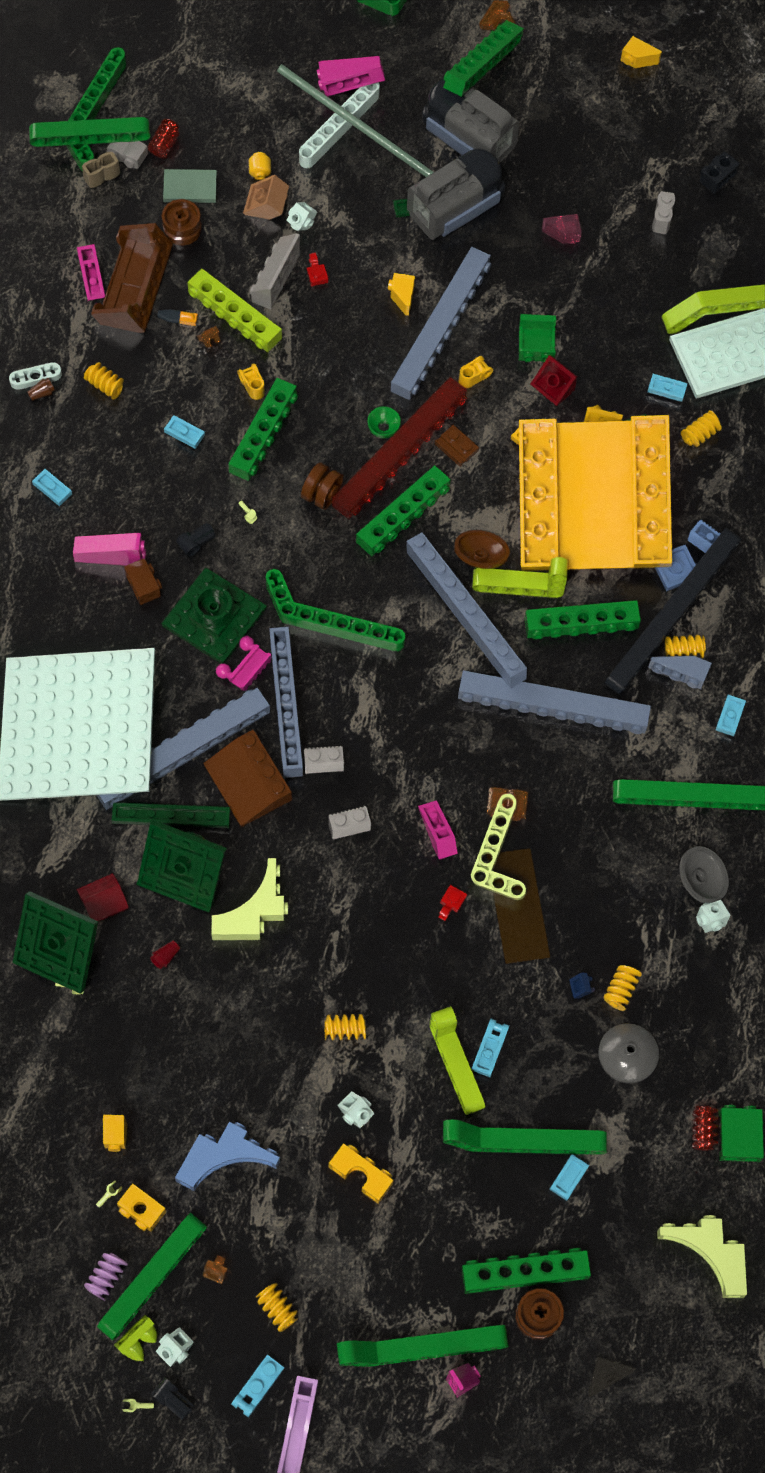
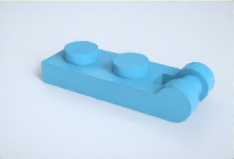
[471,1019,509,1077]
[231,1355,284,1417]

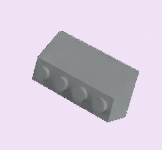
[250,233,300,309]

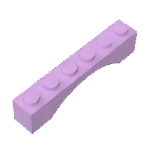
[277,1376,318,1473]

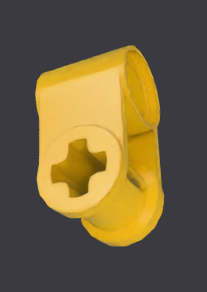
[458,356,493,388]
[237,364,265,400]

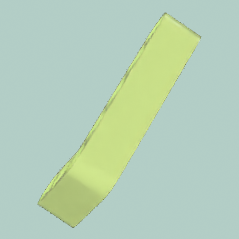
[471,794,526,900]

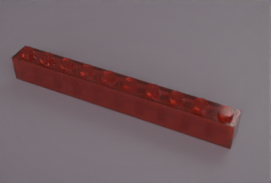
[332,377,467,519]

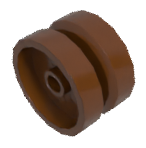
[162,199,202,246]
[301,462,344,510]
[515,1289,564,1340]

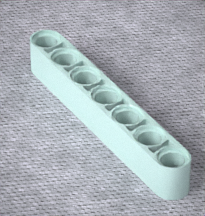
[299,82,379,168]

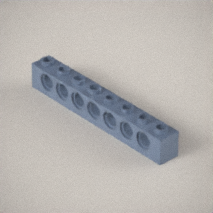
[269,627,303,778]

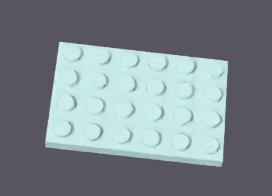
[669,308,765,398]

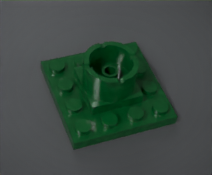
[162,567,267,664]
[137,820,227,912]
[13,891,98,994]

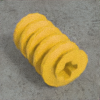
[84,362,124,399]
[681,410,722,447]
[665,635,706,658]
[603,965,642,1011]
[325,1014,366,1041]
[256,1283,298,1332]

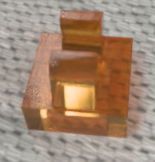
[197,326,220,348]
[203,1255,227,1284]

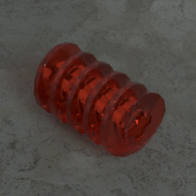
[148,119,179,159]
[692,1106,719,1151]

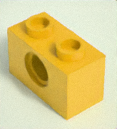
[117,1183,166,1232]

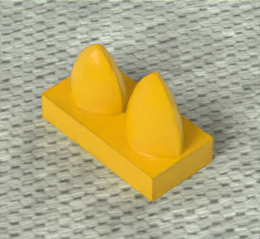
[584,405,623,422]

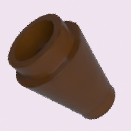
[27,378,55,401]

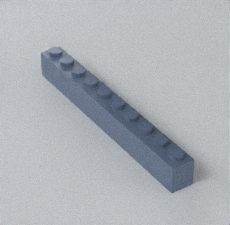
[391,247,491,400]
[407,533,527,688]
[458,670,651,734]
[97,688,270,810]

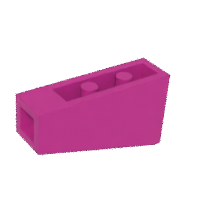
[317,56,385,96]
[73,533,146,566]

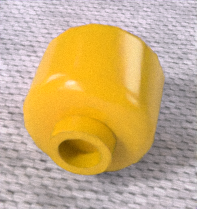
[249,152,271,180]

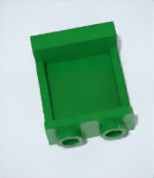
[518,314,556,363]
[719,1105,764,1162]

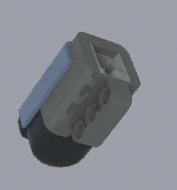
[422,79,519,162]
[407,148,505,240]

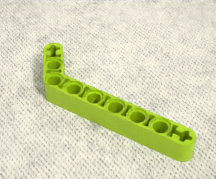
[662,285,765,334]

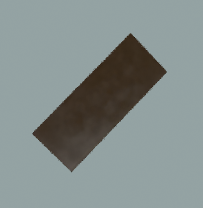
[486,848,550,964]

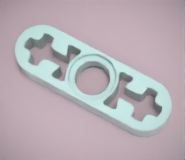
[9,363,62,390]

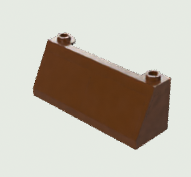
[91,223,173,333]

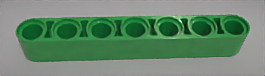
[29,117,150,147]
[97,1213,207,1341]

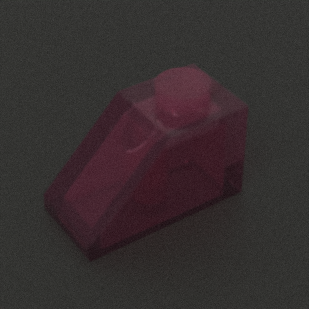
[542,214,582,244]

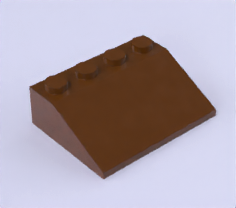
[203,730,292,827]

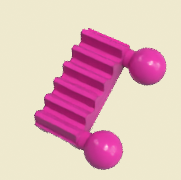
[216,636,272,691]

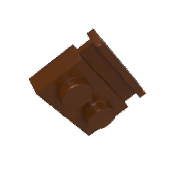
[434,425,479,467]

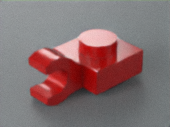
[307,253,328,286]
[439,885,467,921]

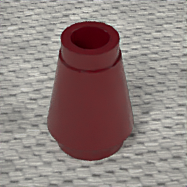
[150,940,180,969]

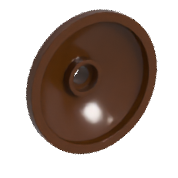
[454,530,510,569]

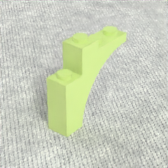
[212,858,288,940]
[657,1215,747,1298]

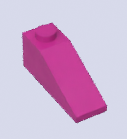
[77,244,105,301]
[418,800,457,859]
[446,1363,481,1398]

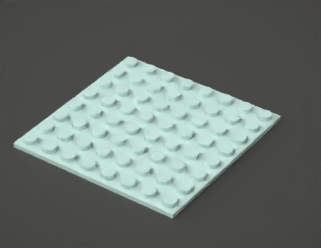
[0,648,155,801]

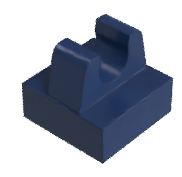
[569,973,595,998]

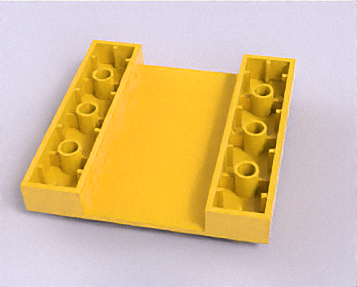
[519,415,672,571]

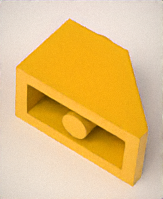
[621,36,662,68]
[388,273,415,316]
[103,1115,127,1152]

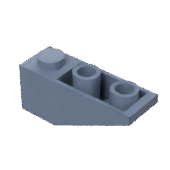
[648,656,712,689]

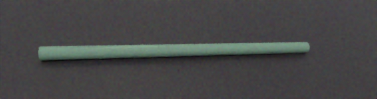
[277,64,434,177]

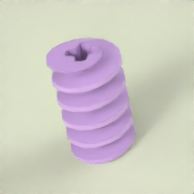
[84,1253,128,1301]

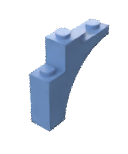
[175,1122,280,1191]

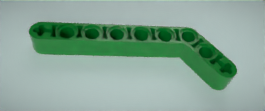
[66,47,126,172]
[266,569,405,651]
[443,1120,607,1155]
[337,1325,509,1367]

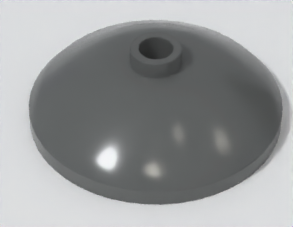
[680,846,729,903]
[598,1023,659,1083]

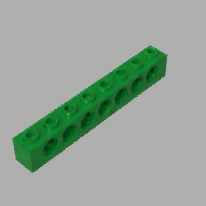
[443,20,524,97]

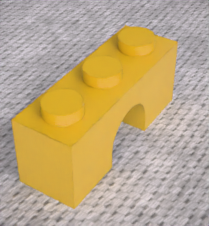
[329,1143,393,1204]

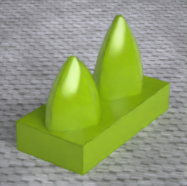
[114,1315,157,1361]

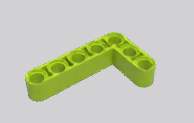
[472,557,568,598]
[429,1006,485,1115]

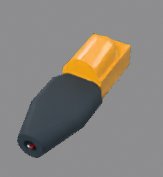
[157,309,198,326]

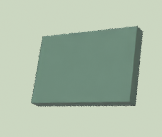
[163,169,217,203]

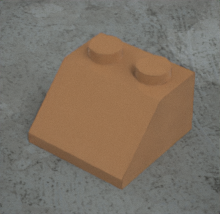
[243,175,289,220]

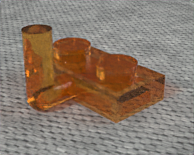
[479,0,516,30]

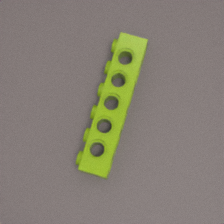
[188,269,282,352]

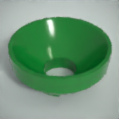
[367,406,401,438]

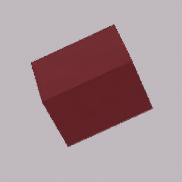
[530,355,577,406]
[77,873,129,922]

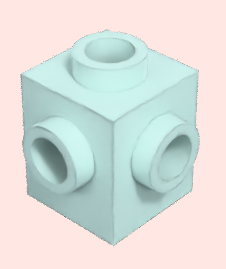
[286,202,317,231]
[696,900,730,933]
[337,1091,374,1128]
[156,1327,194,1367]

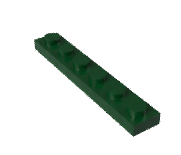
[112,803,230,828]

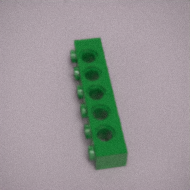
[228,378,298,481]
[356,465,450,556]
[524,600,641,639]
[462,1248,591,1294]

